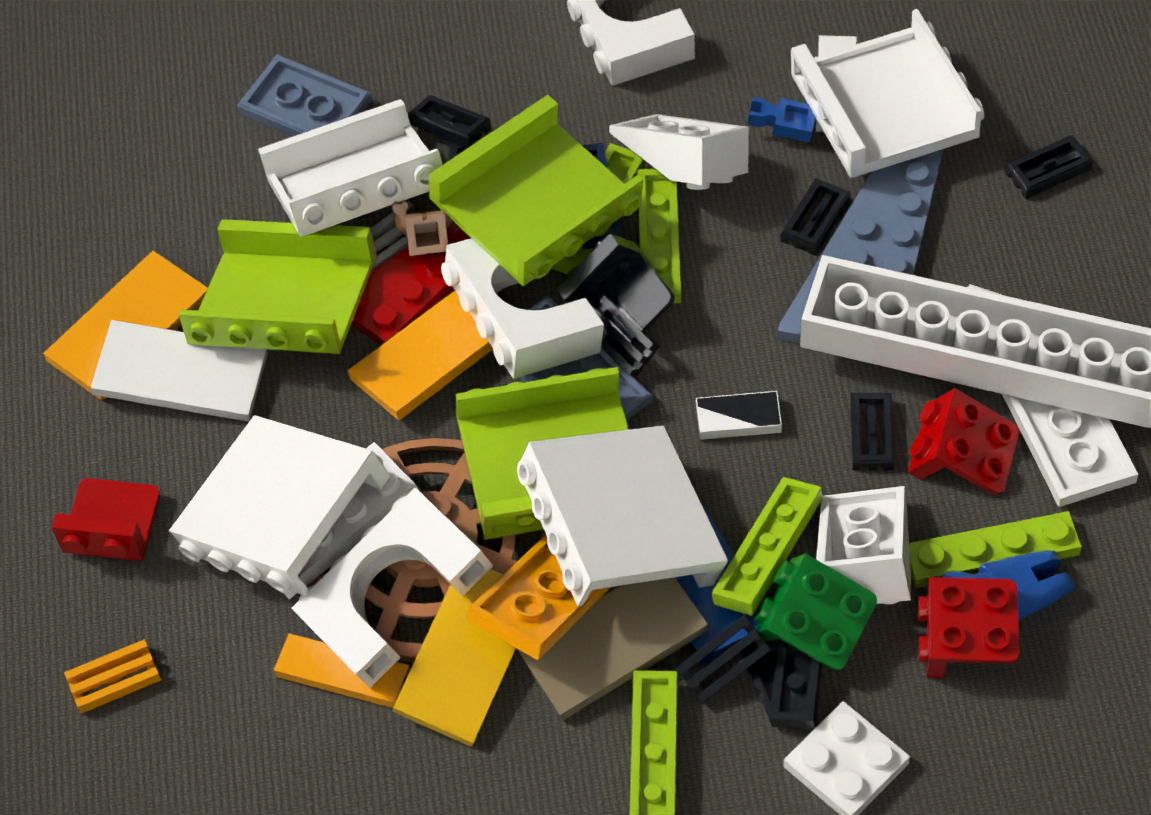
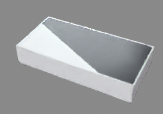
[696,391,782,440]

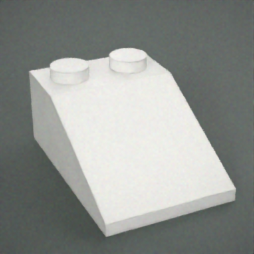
[609,114,749,190]
[816,486,911,605]

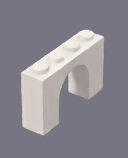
[567,0,695,86]
[442,238,604,379]
[292,488,493,688]

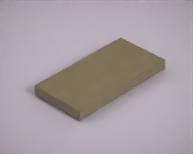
[517,577,709,721]

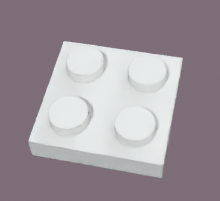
[783,701,910,815]

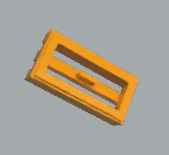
[64,639,161,714]

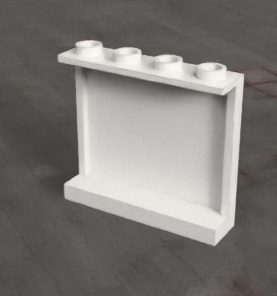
[791,9,984,178]
[258,99,442,237]
[169,415,390,596]
[517,425,728,606]

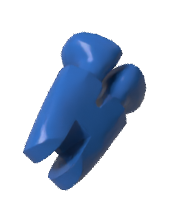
[941,550,1075,621]

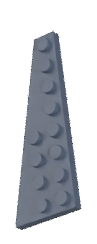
[777,149,944,344]

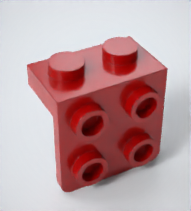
[908,388,1019,495]
[51,478,160,561]
[917,577,1019,678]

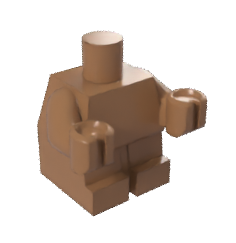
[392,200,453,256]

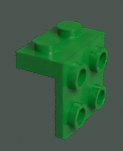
[754,554,877,670]

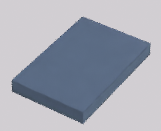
[237,54,372,136]

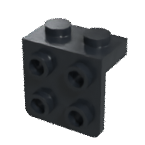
[557,233,675,351]

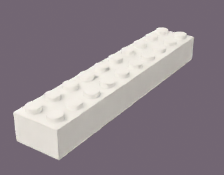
[800,255,1151,428]

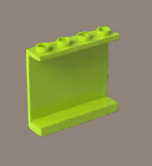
[429,95,643,286]
[179,219,377,354]
[456,367,629,540]

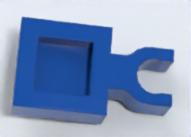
[747,97,815,143]

